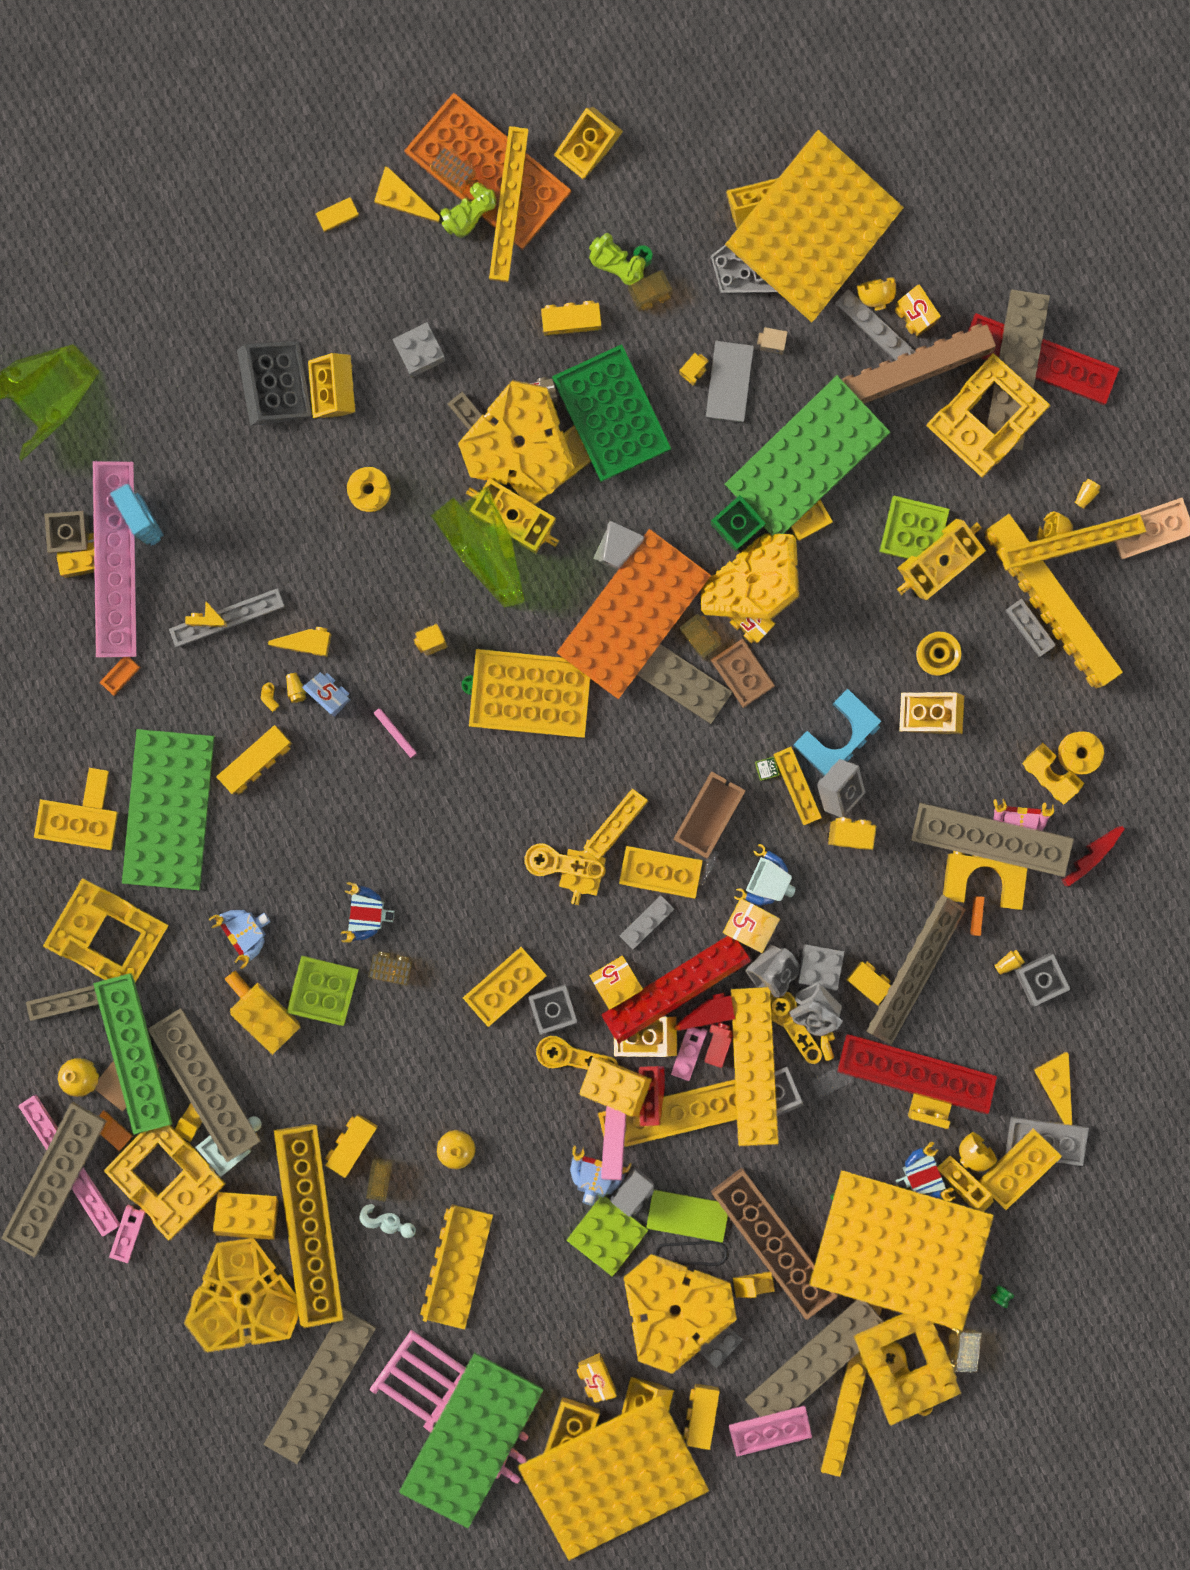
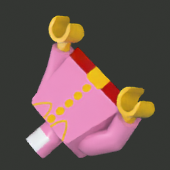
[993,799,1054,831]

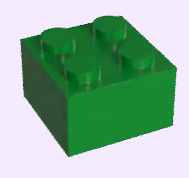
[710,495,766,552]

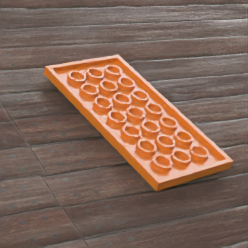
[404,93,571,250]
[556,529,711,699]

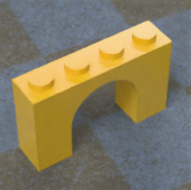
[943,851,1027,910]

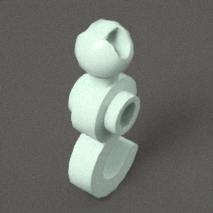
[359,1204,416,1238]

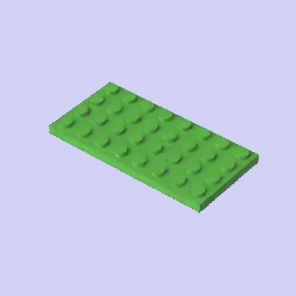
[725,376,891,535]
[122,729,215,890]
[399,1352,543,1528]

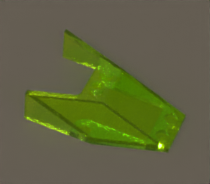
[0,344,99,461]
[430,486,525,607]

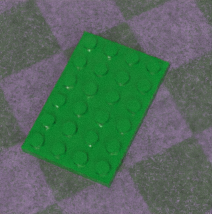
[552,344,671,482]

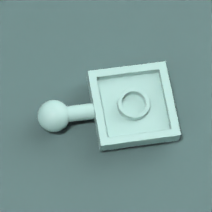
[196,1116,262,1177]

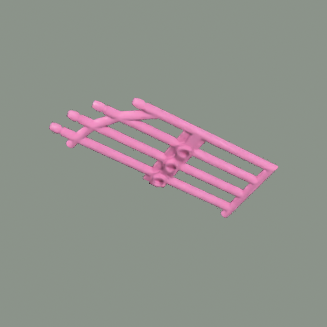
[370,1330,529,1484]

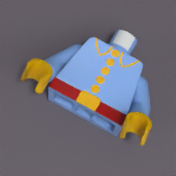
[209,910,270,969]
[570,1146,631,1206]

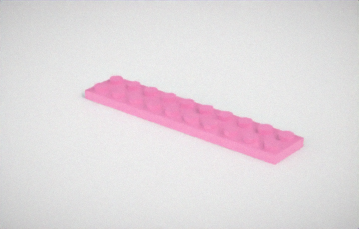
[93,461,136,657]

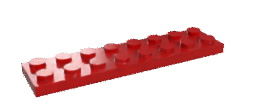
[968,313,1119,405]
[601,936,751,1044]
[837,1034,997,1115]

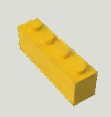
[216,725,292,795]

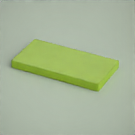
[646,1189,728,1242]

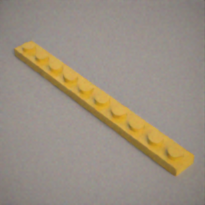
[821,1302,882,1477]

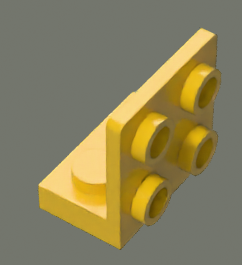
[908,1094,951,1129]

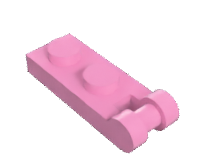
[671,1027,707,1081]
[109,1205,146,1263]

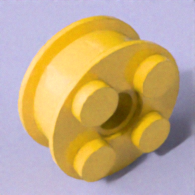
[347,467,391,512]
[916,632,961,676]
[1058,732,1104,774]

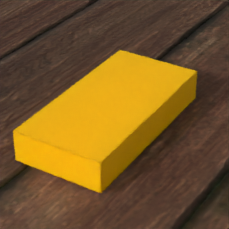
[316,197,359,232]
[83,768,109,809]

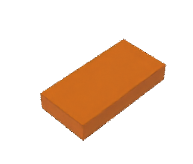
[99,657,141,696]
[970,896,984,936]
[99,1110,133,1151]

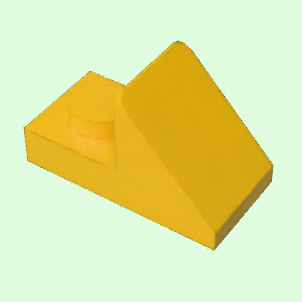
[185,602,227,627]
[175,1103,202,1142]
[733,1271,775,1298]

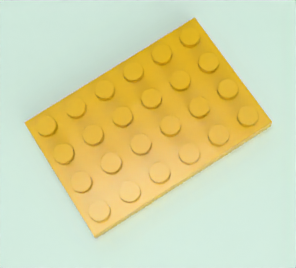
[469,649,590,738]

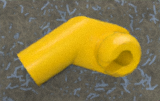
[261,682,280,712]
[821,1032,835,1061]

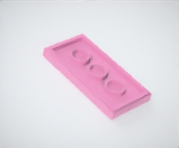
[729,1406,812,1456]

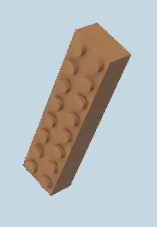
[843,324,995,404]
[711,1168,838,1320]

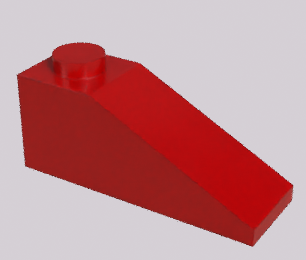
[674,993,735,1030]
[639,1066,665,1126]

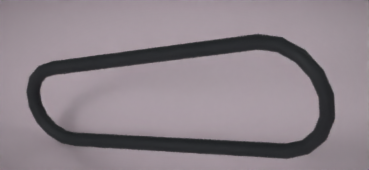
[654,1241,728,1266]

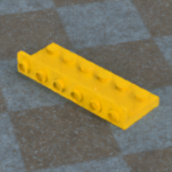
[420,1204,493,1329]

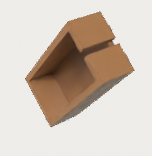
[673,772,745,859]

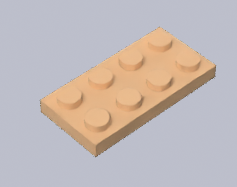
[1115,498,1190,560]

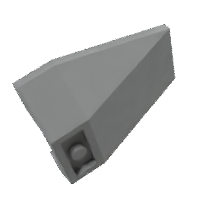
[711,245,777,293]

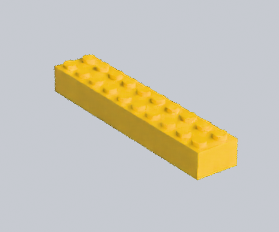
[984,514,1123,689]
[274,1124,343,1328]

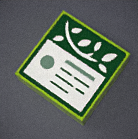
[755,757,779,781]

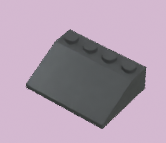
[237,341,312,426]

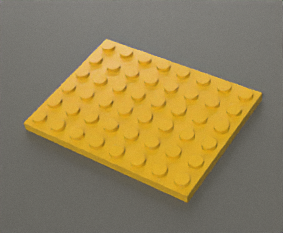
[725,130,904,322]
[809,1170,993,1330]
[519,1396,709,1560]

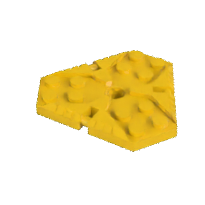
[458,380,575,494]
[701,534,799,619]
[184,1238,299,1352]
[624,1254,737,1374]

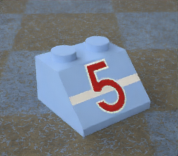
[303,672,350,717]

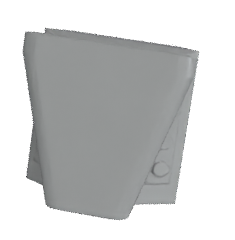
[593,521,644,571]
[746,945,801,998]
[790,983,843,1036]

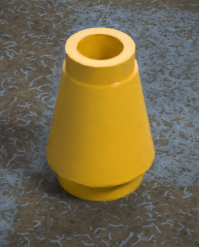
[1075,479,1101,508]
[286,673,307,703]
[994,950,1025,975]

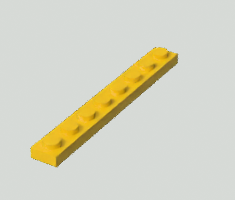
[489,126,529,283]
[1000,514,1146,570]

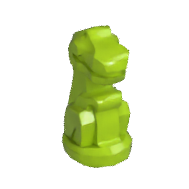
[441,182,496,238]
[589,233,645,285]

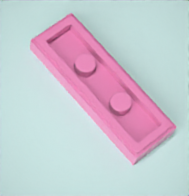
[374,709,417,758]

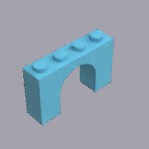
[110,484,164,545]
[793,689,881,776]

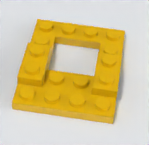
[926,353,1050,478]
[43,878,168,982]
[104,1125,226,1240]
[854,1313,961,1426]

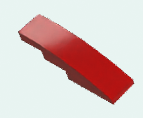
[1061,826,1124,886]

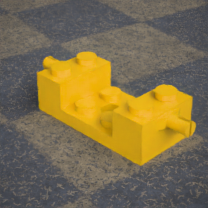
[466,478,559,554]
[897,519,986,600]

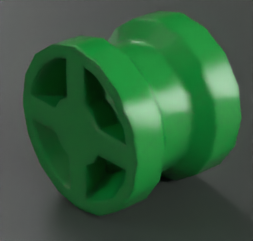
[633,245,652,268]
[462,675,473,695]
[990,1284,1015,1309]

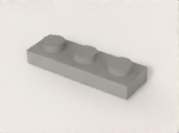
[1005,599,1056,657]
[619,895,674,949]

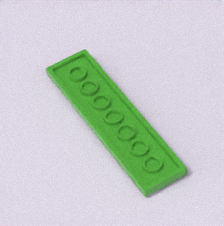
[93,973,172,1134]

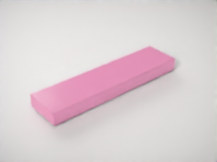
[601,1106,626,1181]

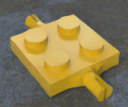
[559,840,606,905]

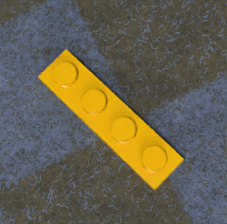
[773,747,822,825]
[583,789,648,861]

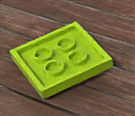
[879,496,949,559]
[287,955,358,1026]
[566,1196,648,1277]

